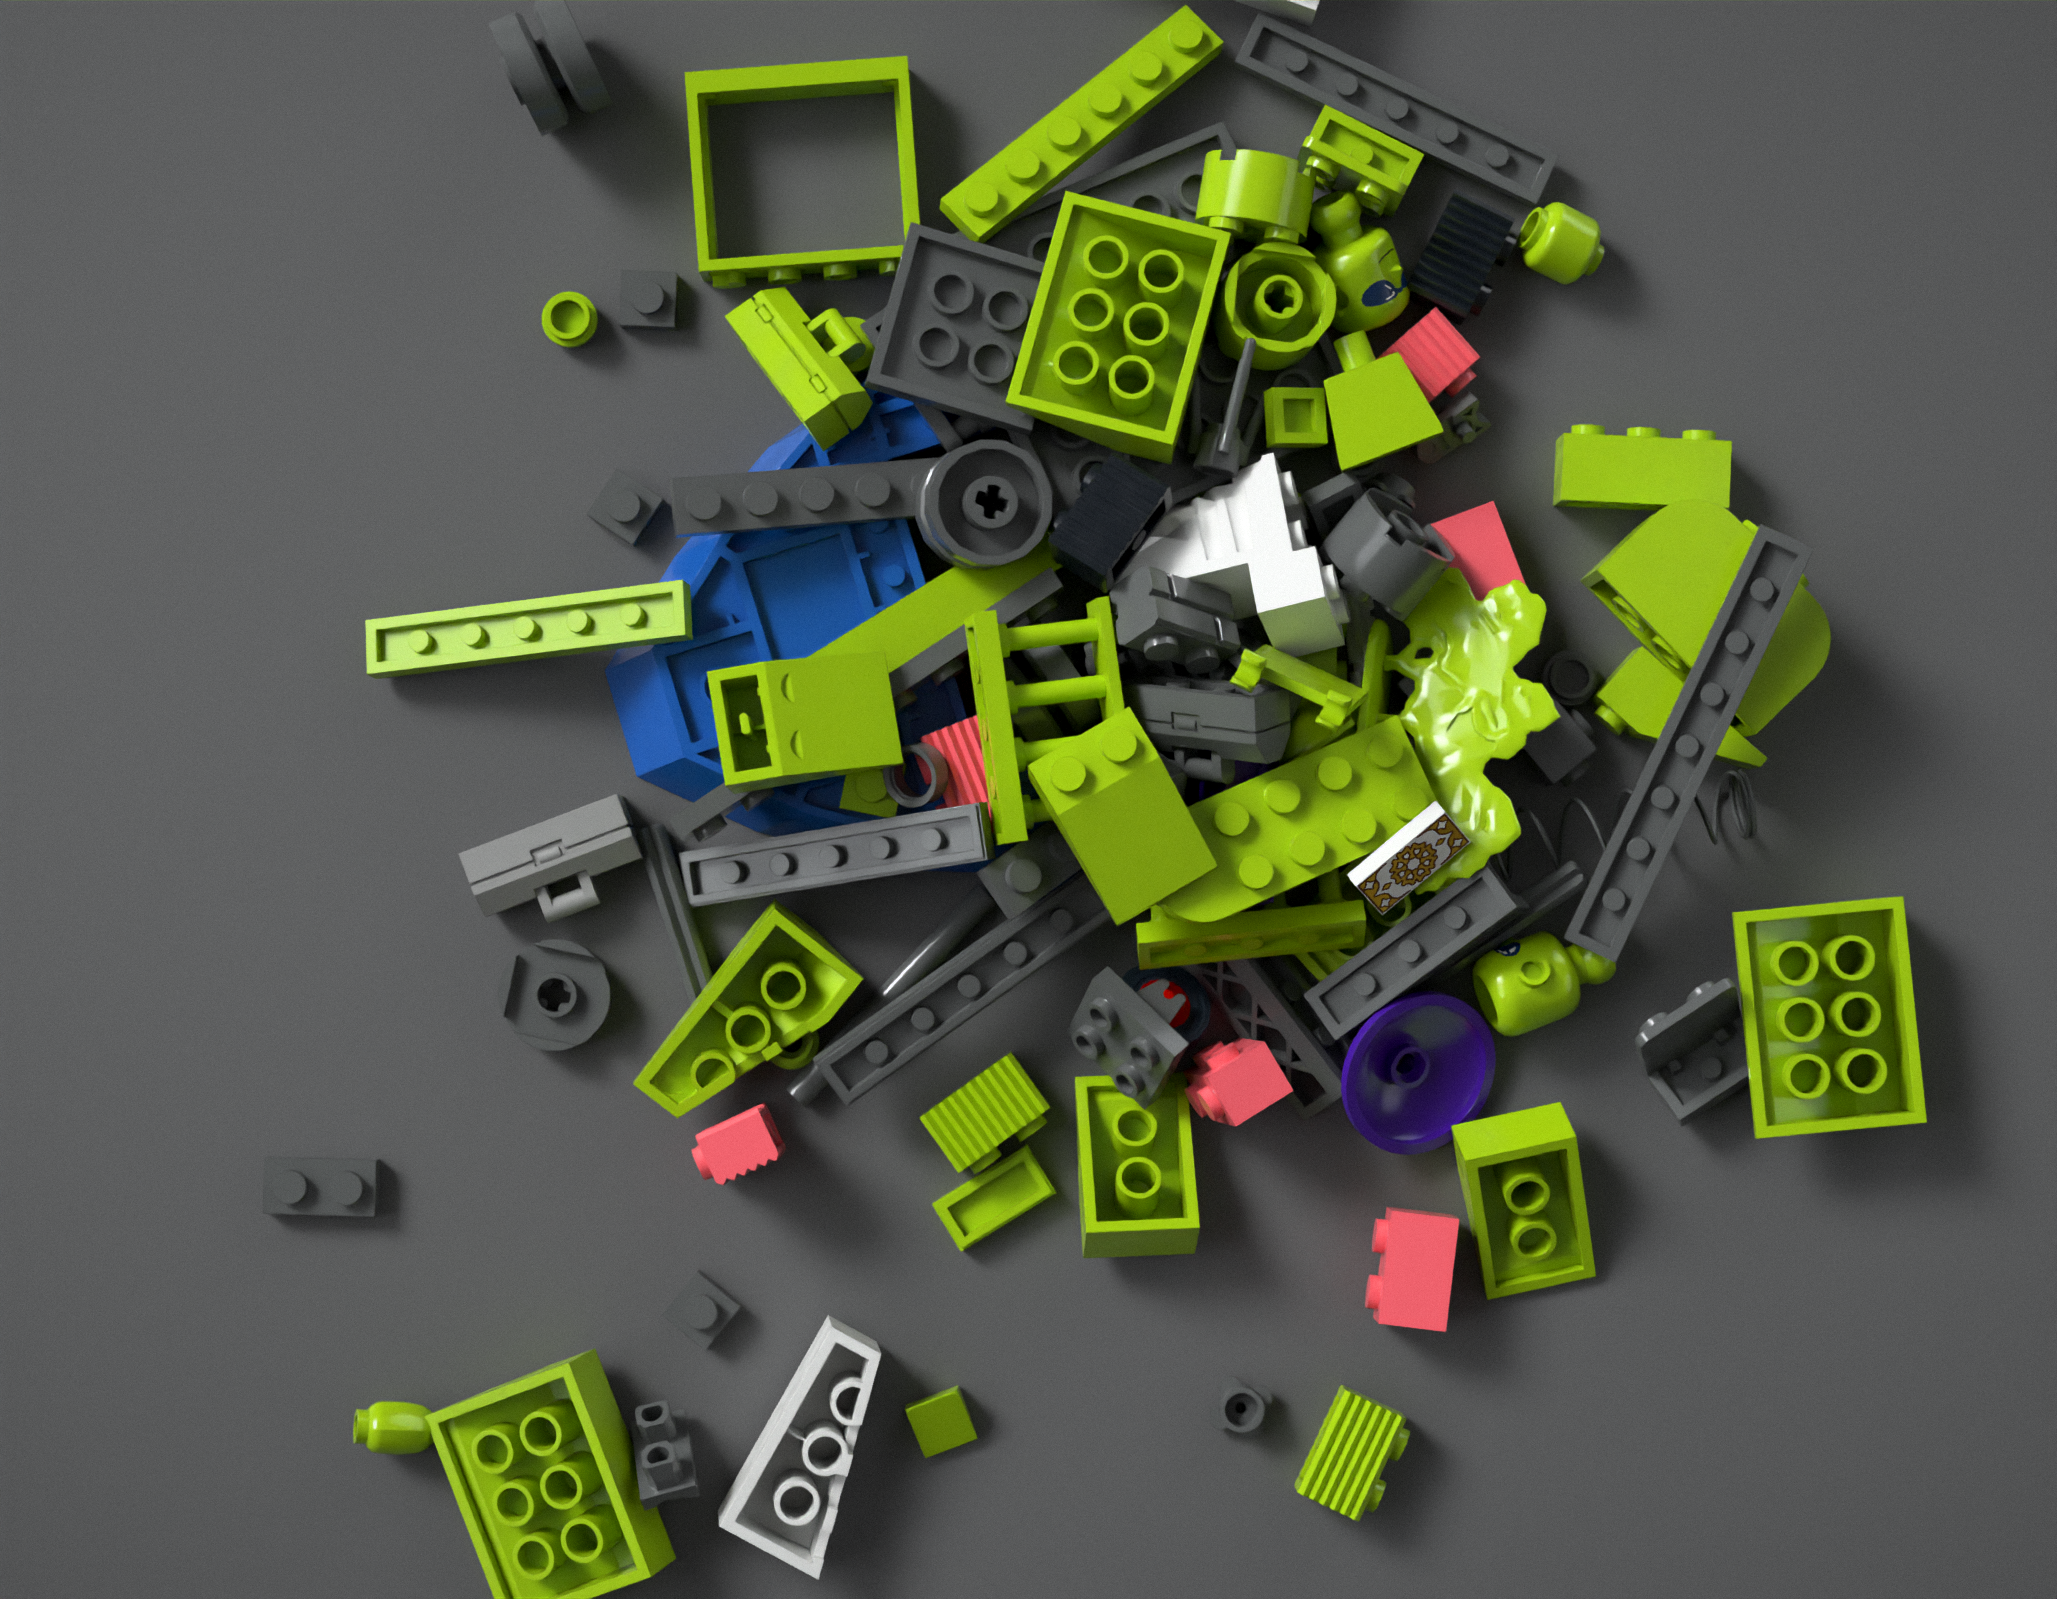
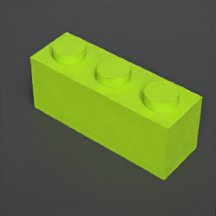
[1553,424,1732,511]

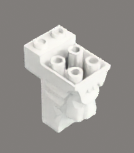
[1115,453,1351,657]

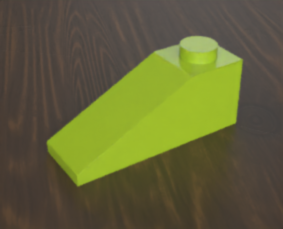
[1589,646,1768,770]

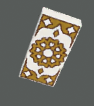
[1347,801,1471,915]

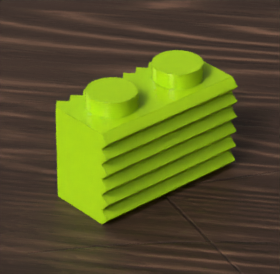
[920,1051,1050,1174]
[1294,1384,1410,1522]

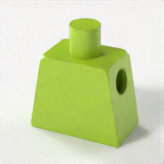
[1323,330,1444,473]

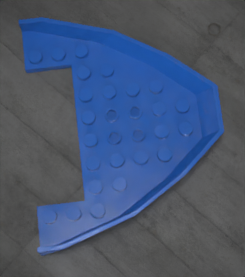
[605,379,1046,872]

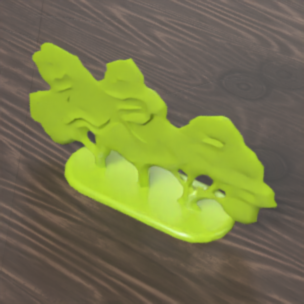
[1357,567,1561,894]

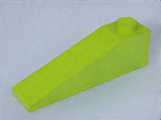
[633,898,863,1119]

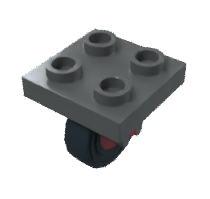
[1066,965,1211,1110]

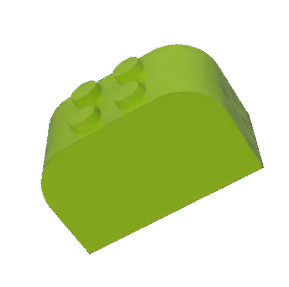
[1580,499,1831,737]

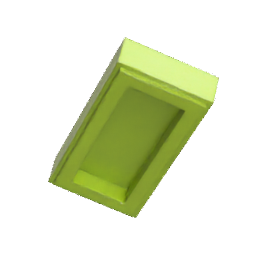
[932,1144,1056,1252]

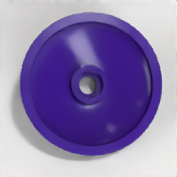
[1341,991,1496,1155]

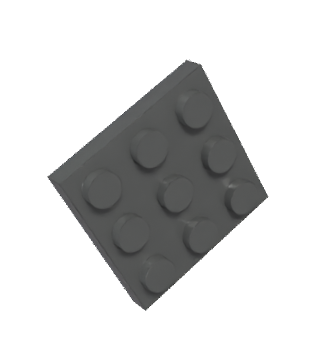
[864,222,1045,436]

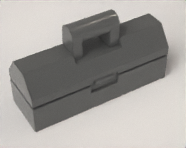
[1121,673,1291,784]

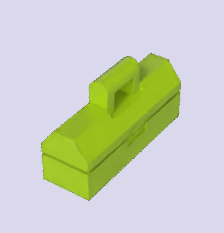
[725,287,873,451]

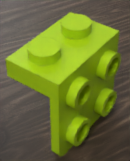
[1297,104,1424,218]

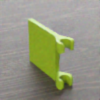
[1229,644,1369,733]

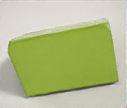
[905,1385,978,1458]

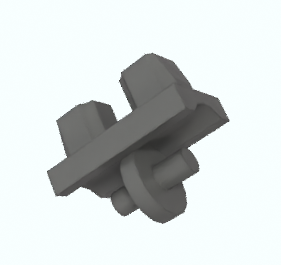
[630,1400,700,1510]

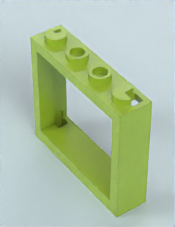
[684,56,921,289]

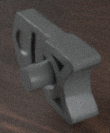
[1412,390,1491,465]

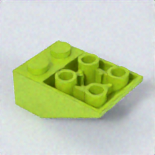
[707,651,904,794]

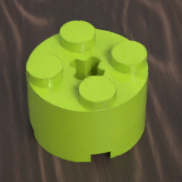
[1195,149,1317,247]
[1211,242,1336,370]

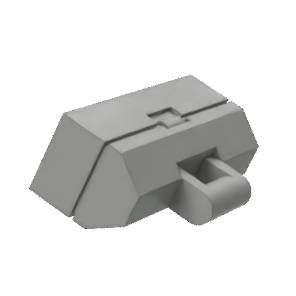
[459,794,644,923]

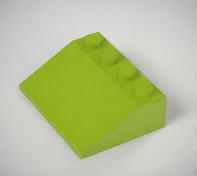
[1006,191,1231,465]
[1732,896,1927,1139]
[424,1348,677,1599]

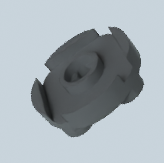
[498,939,613,1051]

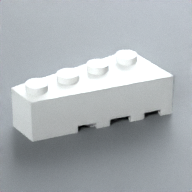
[717,1315,881,1580]

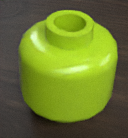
[1517,202,1604,285]

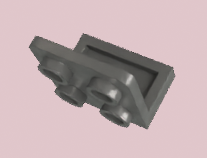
[1635,978,1749,1127]

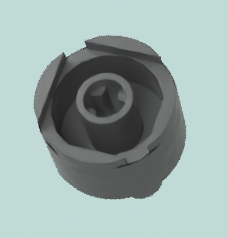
[1318,488,1455,621]

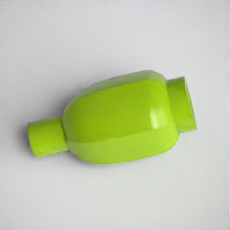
[353,1401,434,1455]

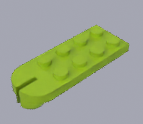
[1156,715,1439,925]

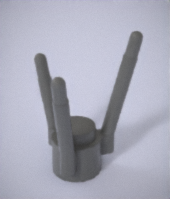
[1185,338,1268,478]

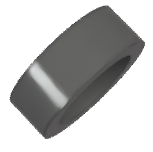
[883,742,948,808]

